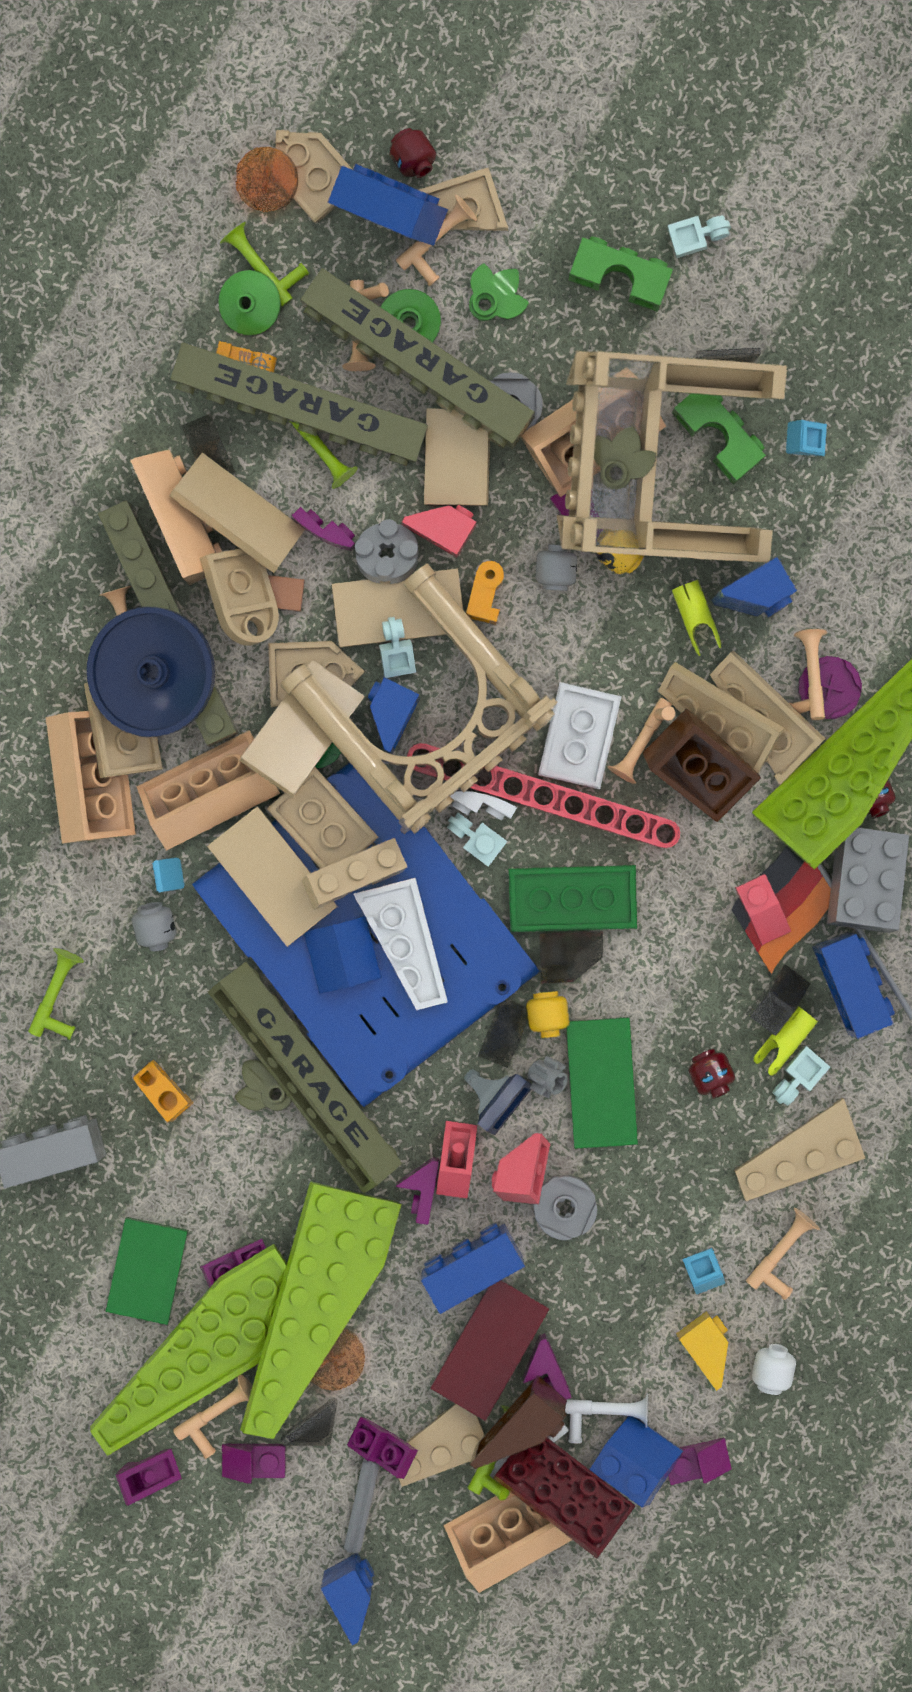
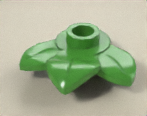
[469,263,529,321]

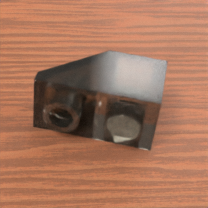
[539,931,603,984]
[746,964,810,1036]

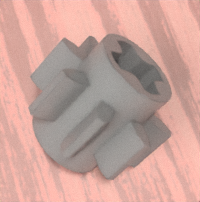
[528,1056,567,1098]

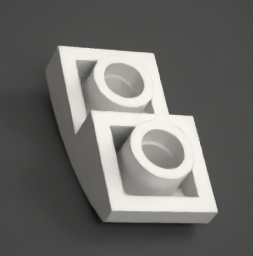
[450,791,517,821]

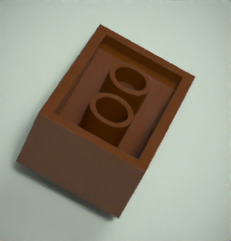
[643,708,761,822]
[470,1375,567,1469]

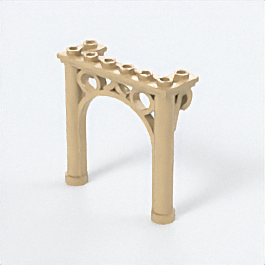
[280,563,558,835]

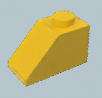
[676,1311,729,1391]

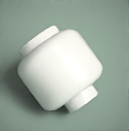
[752,1344,796,1395]

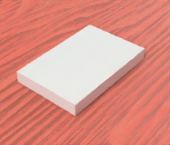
[538,682,622,790]

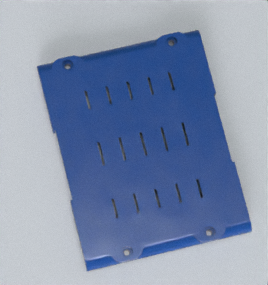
[192,762,540,1107]

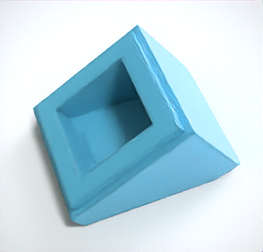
[786,420,827,456]
[152,858,184,892]
[683,1248,725,1294]

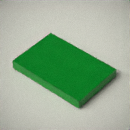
[106,1217,189,1325]

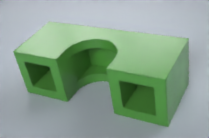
[568,237,673,312]
[672,394,766,485]

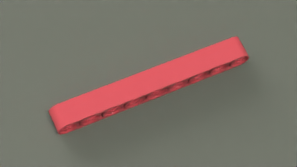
[407,743,680,848]

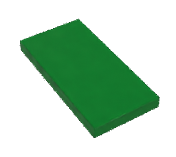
[508,865,637,932]
[566,1017,638,1149]

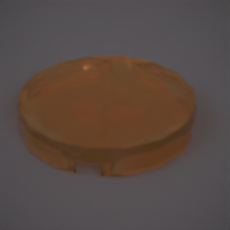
[235,147,299,212]
[311,1328,365,1391]

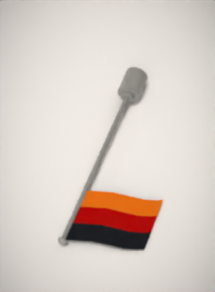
[731,846,912,1021]

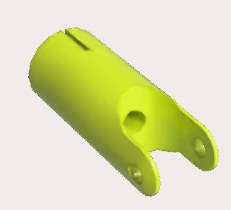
[672,580,721,656]
[753,1004,818,1076]

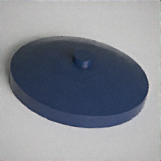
[87,607,215,737]

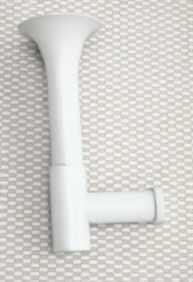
[565,1393,648,1444]

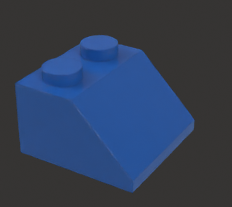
[368,677,420,754]
[589,1416,684,1508]
[321,1553,375,1645]

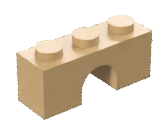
[302,838,407,910]

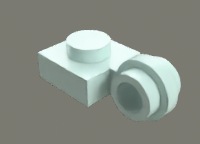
[667,215,731,258]
[379,617,416,678]
[446,813,507,867]
[772,1046,830,1106]

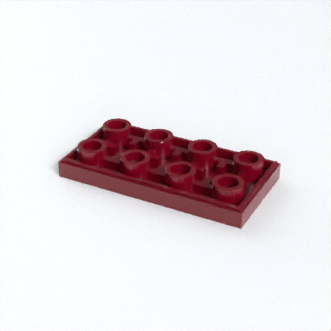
[430,1280,549,1421]
[494,1438,636,1559]

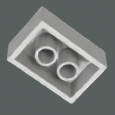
[827,828,909,933]
[0,1115,107,1189]

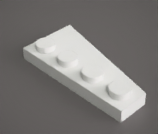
[353,878,448,1010]

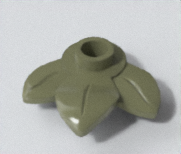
[594,426,656,490]
[235,1060,292,1111]

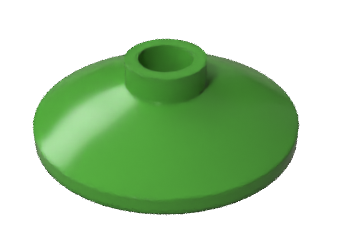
[219,270,281,335]
[381,289,441,343]

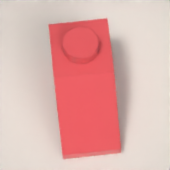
[402,505,476,558]
[735,874,791,945]
[436,1121,477,1199]
[492,1133,550,1205]

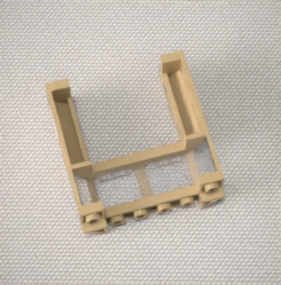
[556,351,787,563]

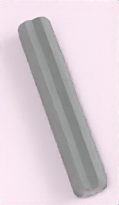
[344,1458,379,1553]

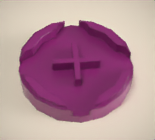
[798,656,862,720]

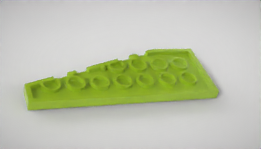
[752,659,912,869]
[240,1181,401,1439]
[90,1244,287,1456]

